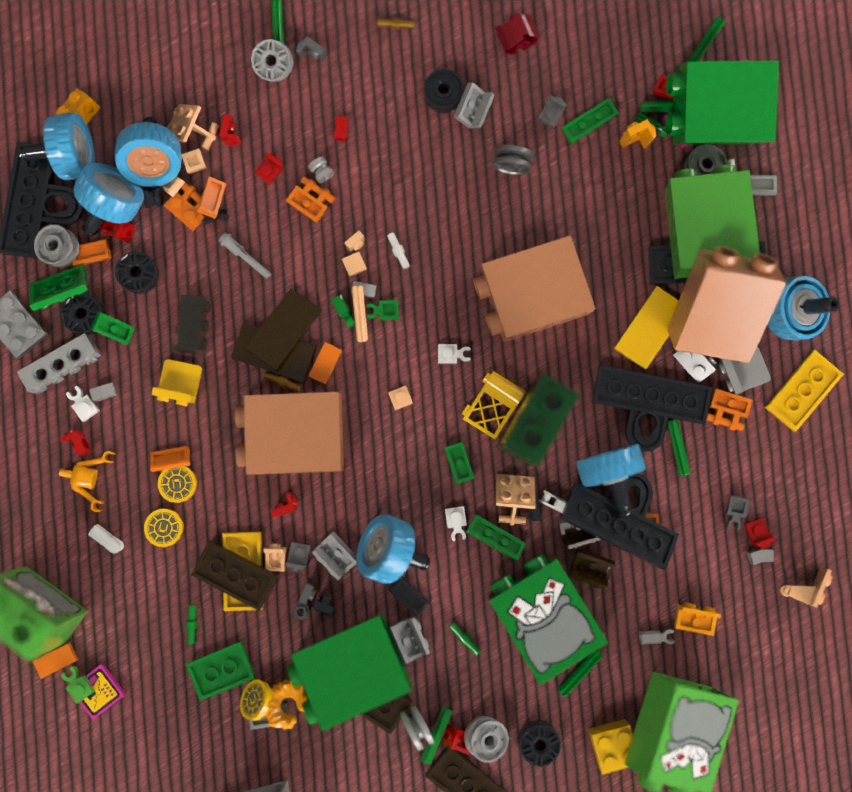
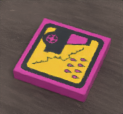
[80,663,126,720]

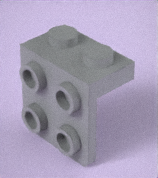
[719,347,771,395]

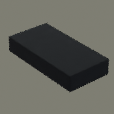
[389,576,430,617]

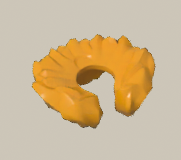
[264,679,308,730]

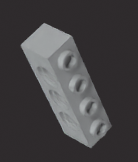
[17,333,102,394]

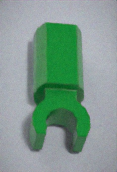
[331,295,355,328]

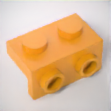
[55,88,100,125]
[619,119,656,149]
[674,602,721,636]

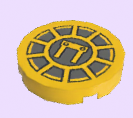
[158,466,197,503]
[144,508,184,547]
[240,680,272,721]

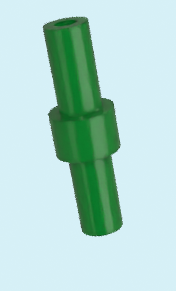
[186,604,198,645]
[449,622,481,655]

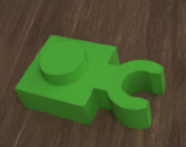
[61,665,95,704]

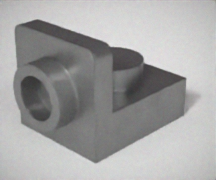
[296,36,327,62]
[537,95,567,129]
[285,541,311,572]

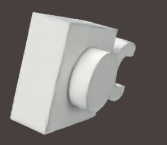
[438,344,471,364]
[66,386,100,422]
[445,506,467,541]

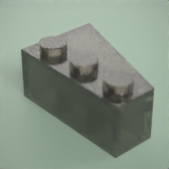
[172,294,211,355]

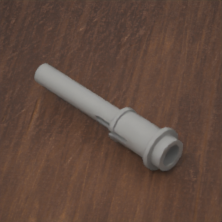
[219,233,272,279]

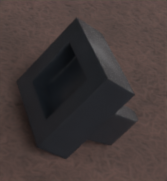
[313,594,334,617]

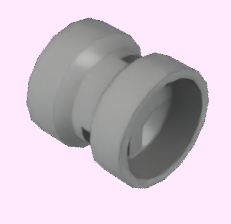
[308,156,334,183]

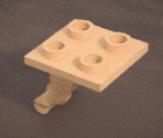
[166,104,219,150]
[496,474,535,526]
[780,568,832,607]

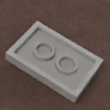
[0,291,48,359]

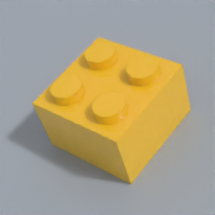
[588,719,633,774]

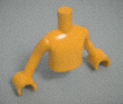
[59,451,116,512]

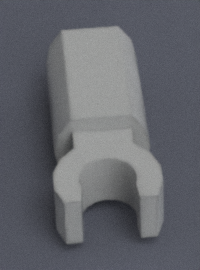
[639,628,675,645]

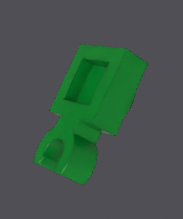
[366,300,399,321]

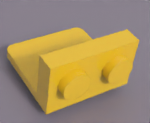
[151,359,202,406]

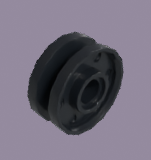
[424,69,463,113]
[115,251,159,294]
[60,293,105,335]
[518,720,561,767]

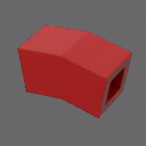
[333,116,348,142]

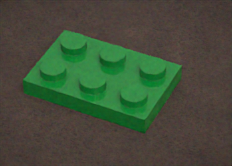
[29,264,88,311]
[186,640,256,701]

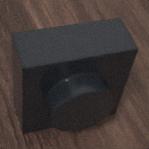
[526,500,541,521]

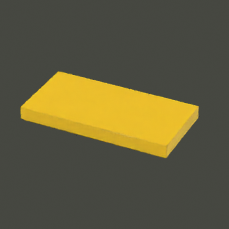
[613,286,679,370]
[765,349,844,432]
[222,531,263,611]

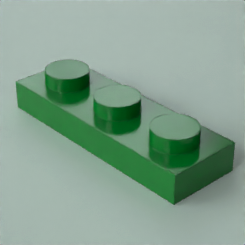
[561,98,619,145]
[466,515,526,561]

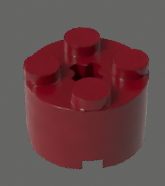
[495,12,540,56]

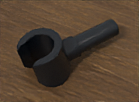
[203,207,229,224]

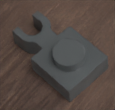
[725,494,750,530]

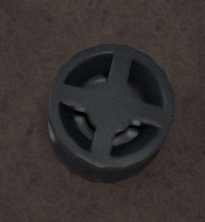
[143,188,163,208]

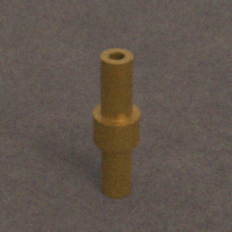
[377,18,415,30]
[264,371,302,393]

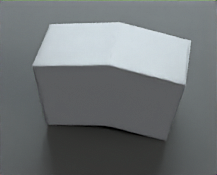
[351,281,376,299]
[90,383,117,401]
[746,549,774,565]

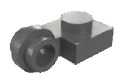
[293,581,317,620]

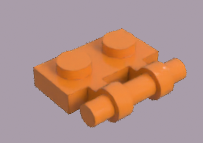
[286,176,336,223]
[163,182,205,231]
[707,389,753,431]

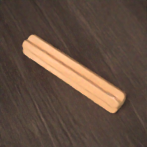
[352,285,368,342]

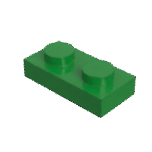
[90,312,135,345]
[444,442,474,484]

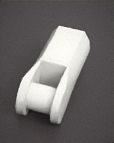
[539,490,566,513]
[88,524,124,553]

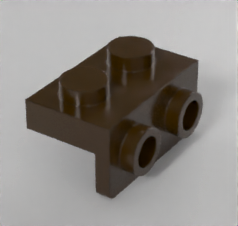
[557,520,601,549]
[570,549,615,590]

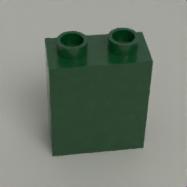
[495,374,580,467]

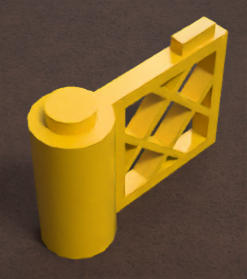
[462,371,526,439]

